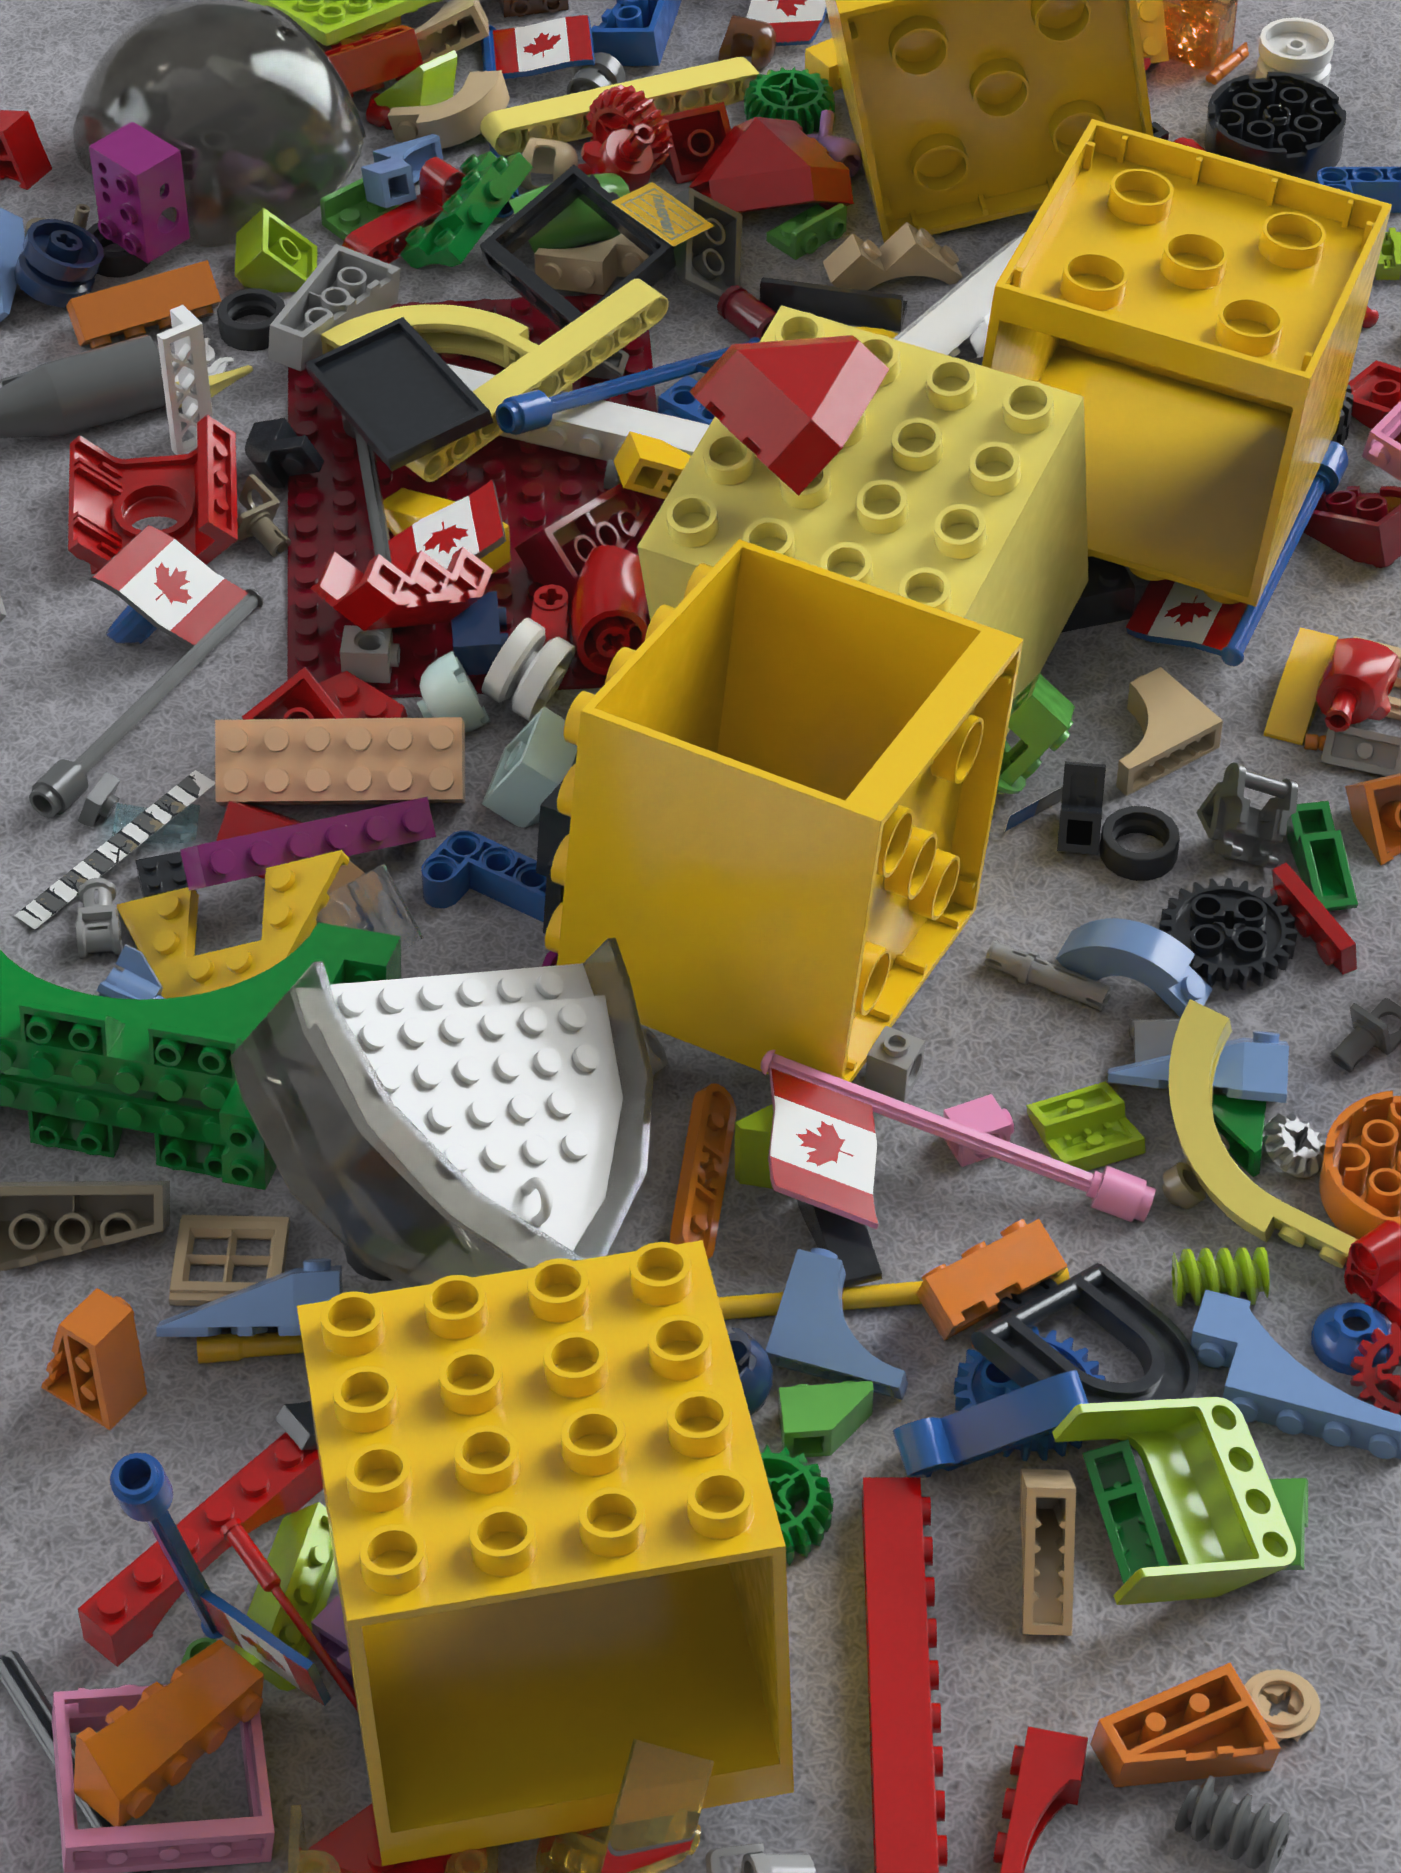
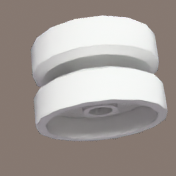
[1255,17,1335,87]
[482,618,576,722]

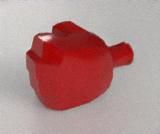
[578,124,655,192]
[1316,638,1400,732]

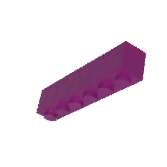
[180,797,436,891]

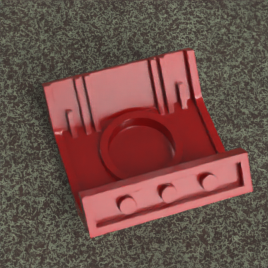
[68,415,238,574]

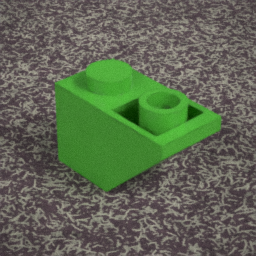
[778,1381,874,1458]

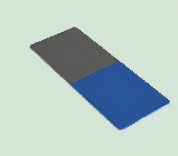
[1004,786,1063,832]

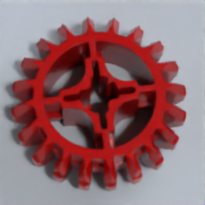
[586,84,673,173]

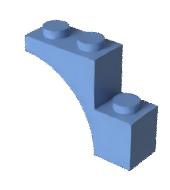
[361,134,443,208]

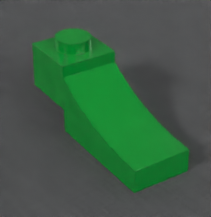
[1082,1439,1169,1585]

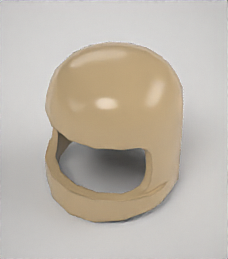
[521,137,578,190]

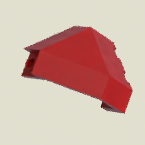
[689,117,854,213]
[689,335,889,496]
[310,547,493,631]

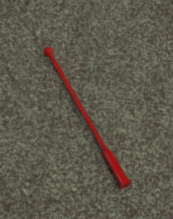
[220,1518,358,1712]

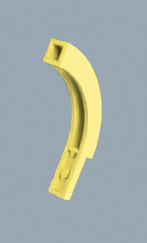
[321,304,573,392]
[1168,999,1358,1268]

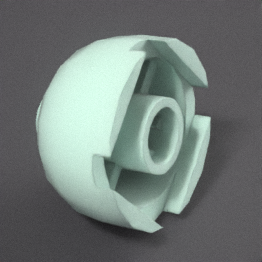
[417,651,491,733]

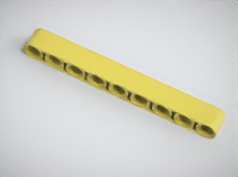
[480,57,760,156]
[405,279,669,482]

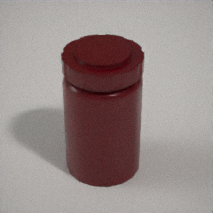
[717,285,776,339]

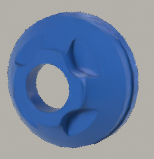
[106,605,157,644]
[1311,1302,1392,1376]

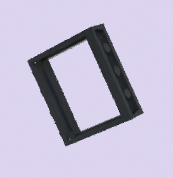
[480,165,676,329]

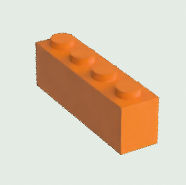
[66,260,221,350]
[1345,773,1401,865]
[74,1639,264,1827]

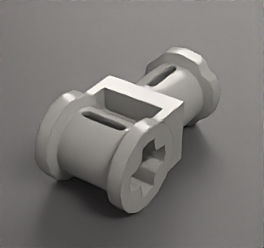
[76,878,122,958]

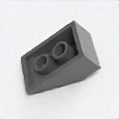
[673,187,742,301]

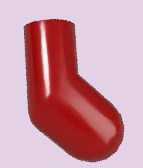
[366,93,392,130]

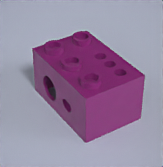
[89,121,190,263]

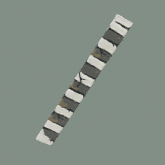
[14,770,215,930]

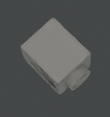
[340,625,400,683]
[865,1026,925,1102]

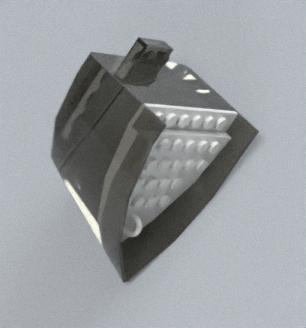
[230,938,654,1287]

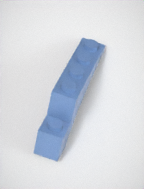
[1191,1290,1401,1459]

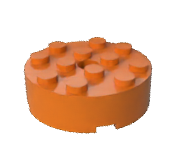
[1319,1090,1401,1239]

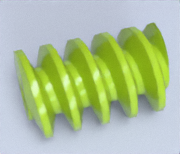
[1171,1247,1270,1306]

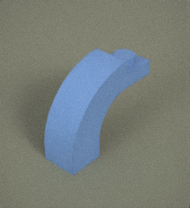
[1055,918,1213,1018]

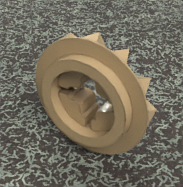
[1244,1669,1320,1743]

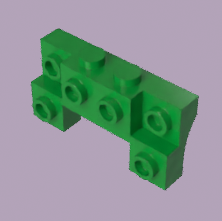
[400,151,533,269]

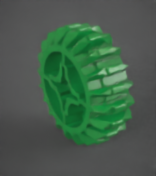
[744,67,835,135]
[760,1444,834,1566]

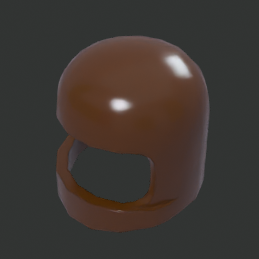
[718,15,776,69]

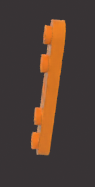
[670,1083,736,1259]

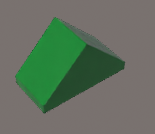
[1212,1094,1266,1177]

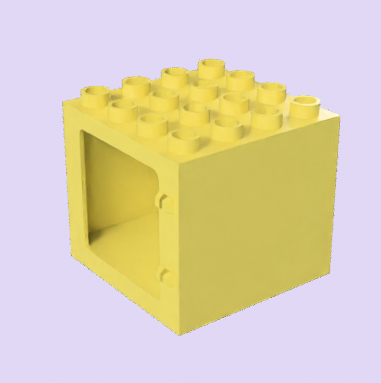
[637,305,1088,735]

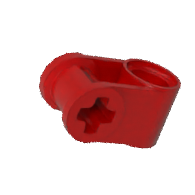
[531,584,570,646]

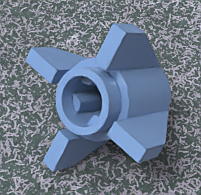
[96,944,166,999]

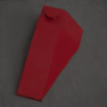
[515,483,651,596]
[1303,486,1401,568]

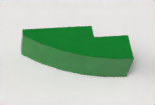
[1286,801,1358,911]

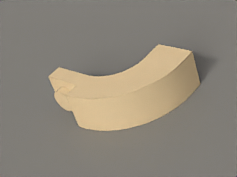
[388,70,510,149]

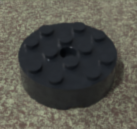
[1204,72,1346,181]

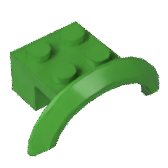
[997,673,1075,794]

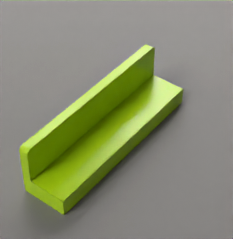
[234,1502,336,1691]

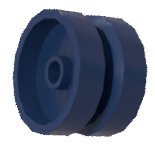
[14,219,104,308]

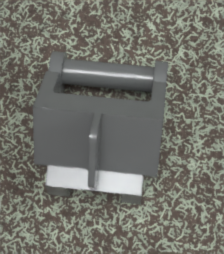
[1196,762,1298,868]

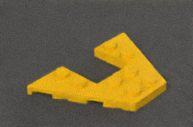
[117,850,349,998]

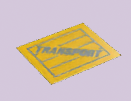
[611,182,714,247]

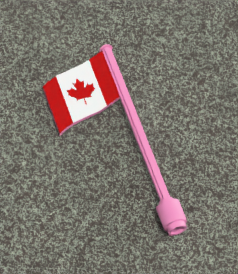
[761,1050,1156,1229]

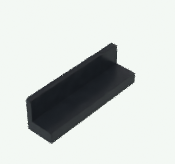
[760,277,907,332]

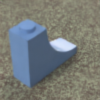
[765,1248,908,1400]

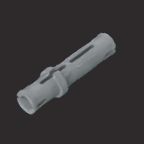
[984,940,1113,1012]

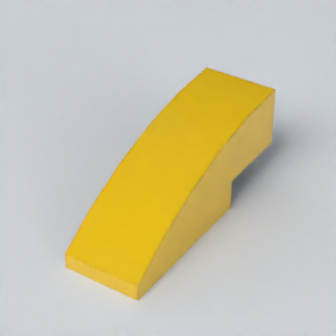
[1264,627,1339,746]

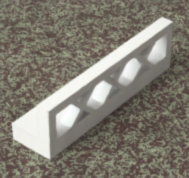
[157,305,213,455]

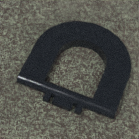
[971,1263,1199,1404]

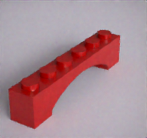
[78,1432,323,1667]
[993,1726,1088,1873]

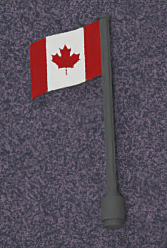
[341,413,506,573]
[29,525,263,818]

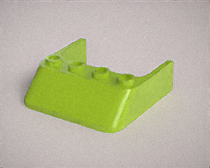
[1052,1397,1297,1605]

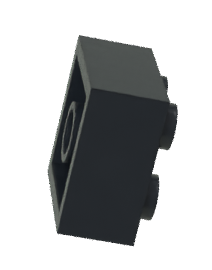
[135,852,197,898]

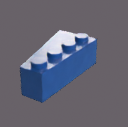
[591,0,682,66]

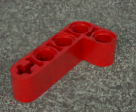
[342,157,465,264]
[1344,1220,1401,1331]

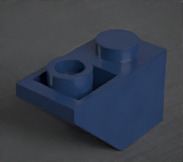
[451,591,508,675]

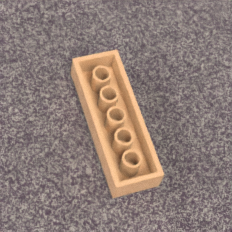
[215,717,465,806]

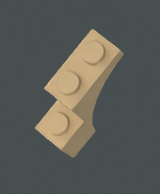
[823,222,962,291]
[534,233,649,295]

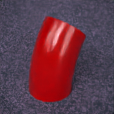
[571,545,648,676]

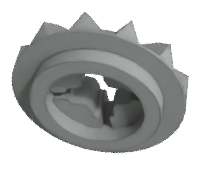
[1263,1113,1325,1178]

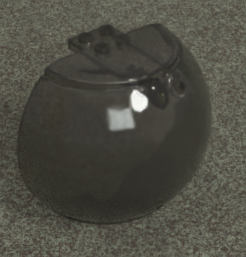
[73,0,366,247]

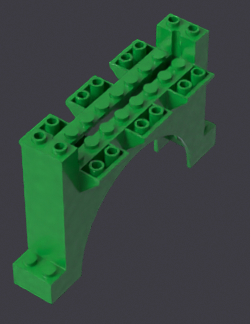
[0,922,401,1190]

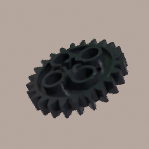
[1159,878,1298,991]

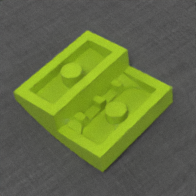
[1026,1081,1146,1171]

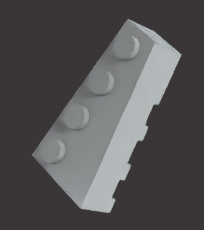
[268,244,401,371]

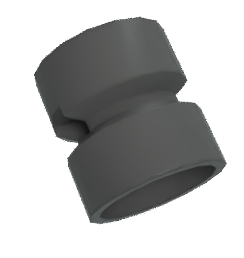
[567,52,625,95]

